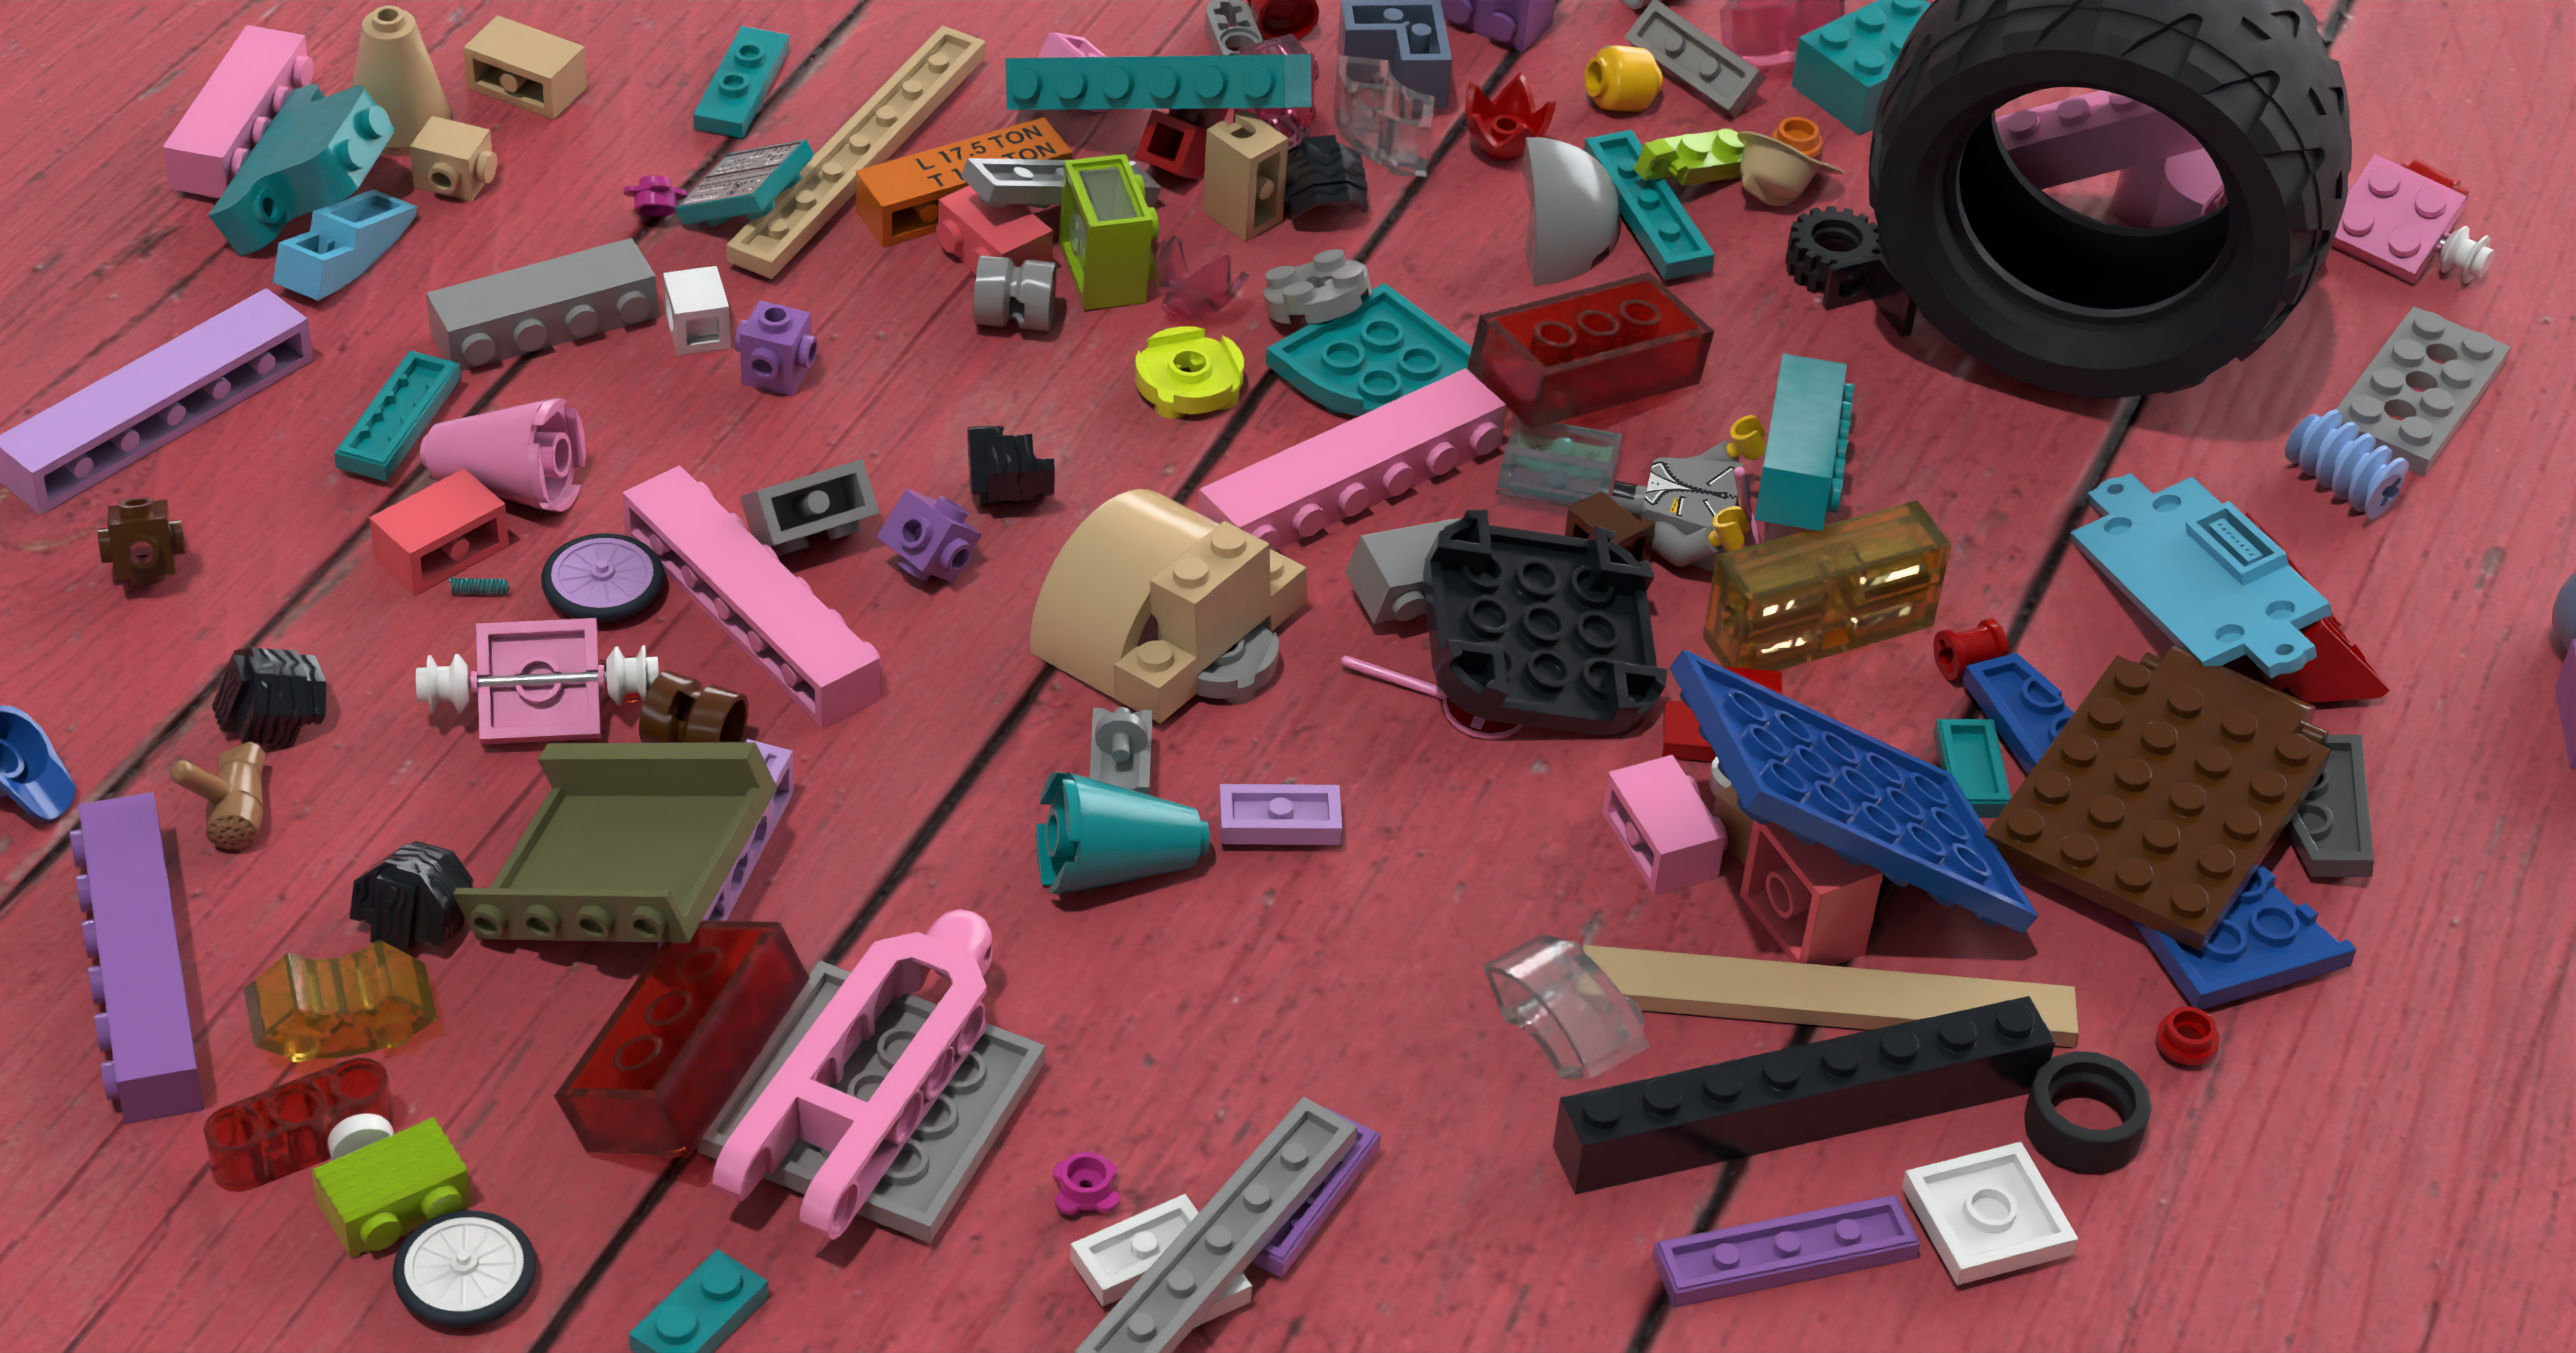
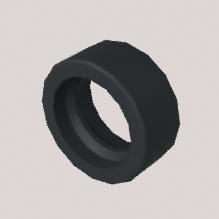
[2024,1051,2152,1173]

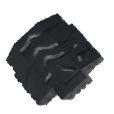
[1283,135,1368,219]
[967,425,1055,504]
[212,648,326,747]
[349,841,474,952]

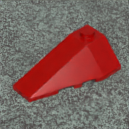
[2244,512,2390,703]

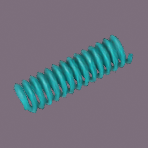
[448,577,509,595]

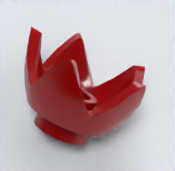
[1465,73,1557,161]

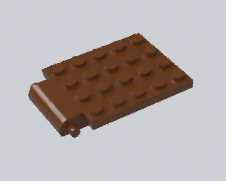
[1985,645,2331,951]

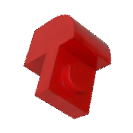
[1135,108,1229,178]

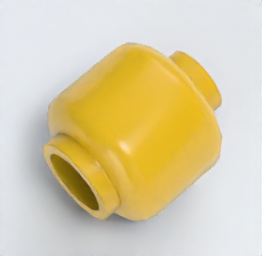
[1584,45,1663,112]

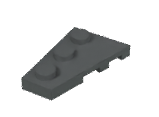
[2285,735,2374,877]

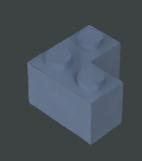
[1337,0,1452,111]

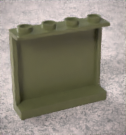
[453,742,777,943]

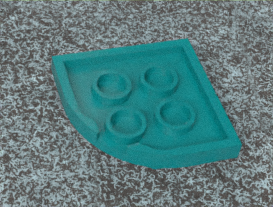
[1265,283,1496,416]

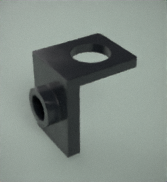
[1822,253,1917,337]

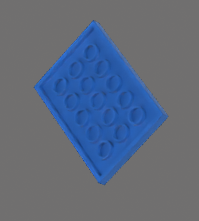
[1669,649,2038,934]

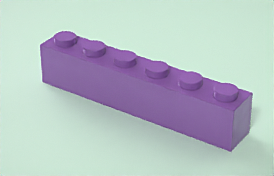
[70,792,204,1124]

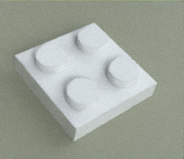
[1902,1142,2078,1285]

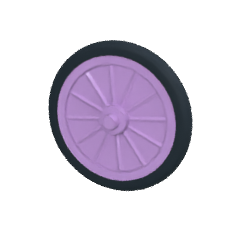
[541,533,664,622]

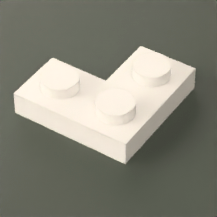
[1070,1194,1252,1328]

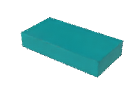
[1933,719,2011,818]

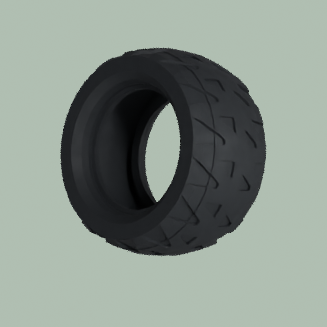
[1869,0,2352,399]

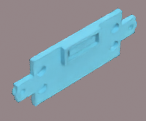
[2070,473,2332,678]

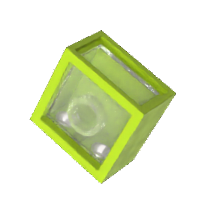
[1059,154,1159,310]

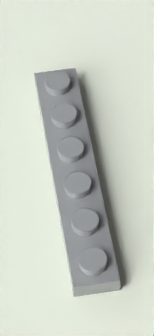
[1074,1096,1357,1353]

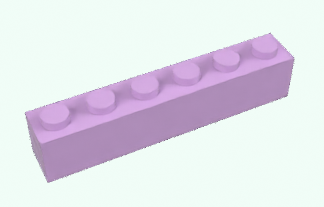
[0,288,313,515]

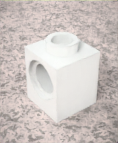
[663,266,731,356]

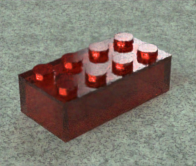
[1467,272,1715,430]
[554,921,810,1157]

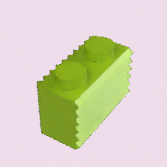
[311,1117,472,1258]

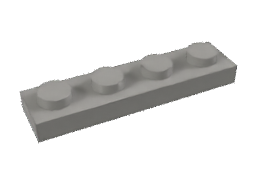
[961,158,1162,208]

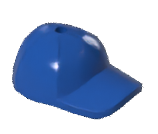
[0,705,75,823]

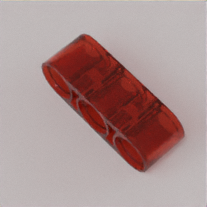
[203,1057,394,1192]

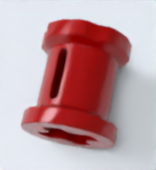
[1933,618,2009,681]

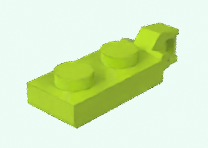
[1633,129,1745,186]

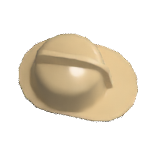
[1737,131,1845,207]

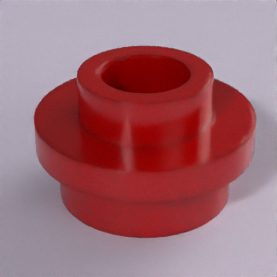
[2156,1006,2220,1065]

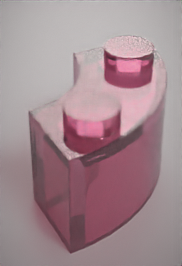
[1720,0,1845,73]

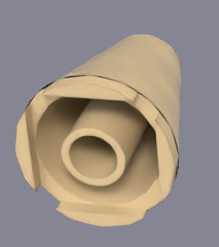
[351,6,452,156]

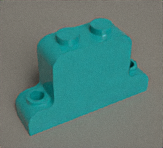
[208,84,395,256]

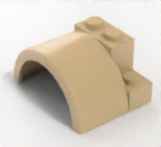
[1030,489,1307,724]

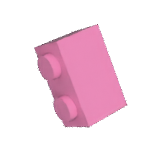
[1602,755,1728,896]

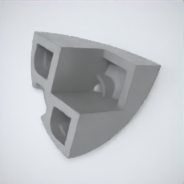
[1522,137,1620,286]

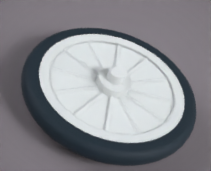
[393,1210,536,1328]

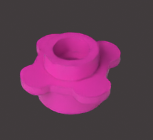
[624,175,687,217]
[1053,1152,1120,1215]

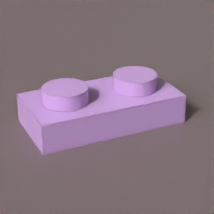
[1219,784,1342,845]

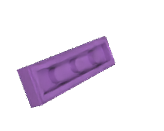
[1651,1194,1921,1308]

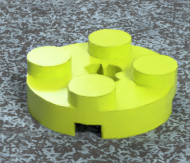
[1135,326,1244,419]

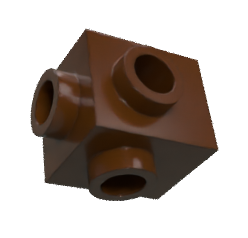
[97,498,185,586]

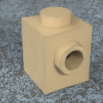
[410,116,497,201]

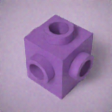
[734,301,818,396]
[877,489,982,582]

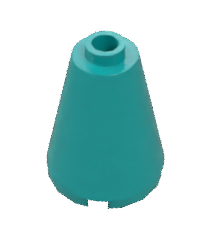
[1036,772,1210,894]

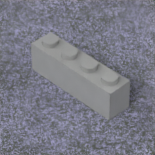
[426,238,658,371]

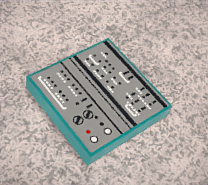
[675,139,815,227]

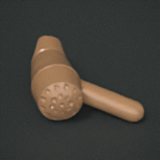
[170,742,265,850]

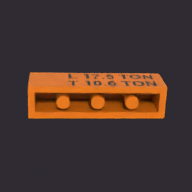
[856,117,1072,248]

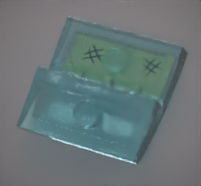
[1496,415,1622,507]

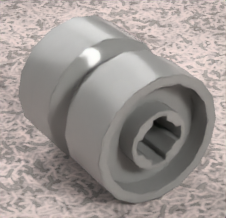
[973,255,1057,331]

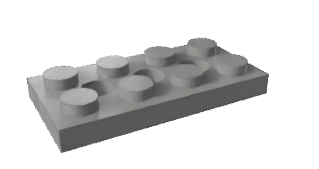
[2336,306,2511,476]

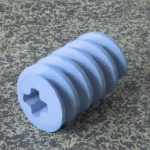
[2284,409,2409,521]

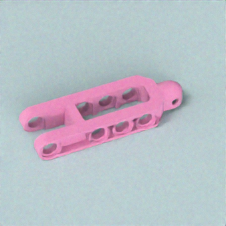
[712,909,992,1240]

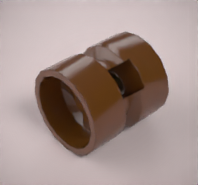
[639,670,749,743]

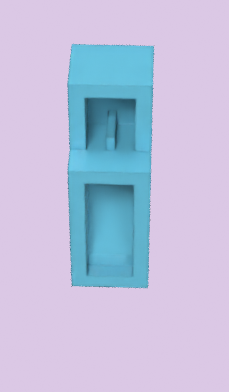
[273,189,418,300]

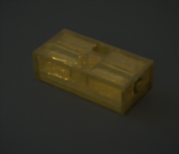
[1703,500,1952,671]

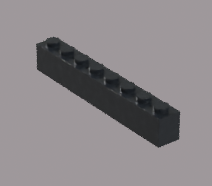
[1553,996,2056,1195]

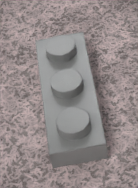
[1624,0,1766,118]

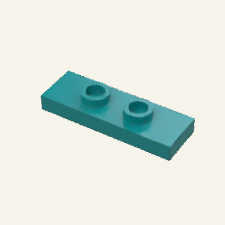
[693,26,790,138]
[334,350,462,482]

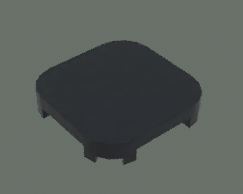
[1423,509,1667,736]

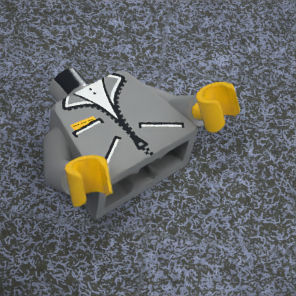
[1611,415,1766,574]

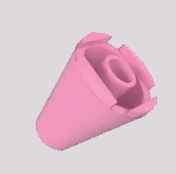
[420,398,586,512]

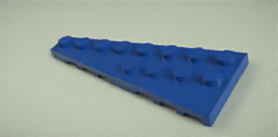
[1963,653,2356,1010]

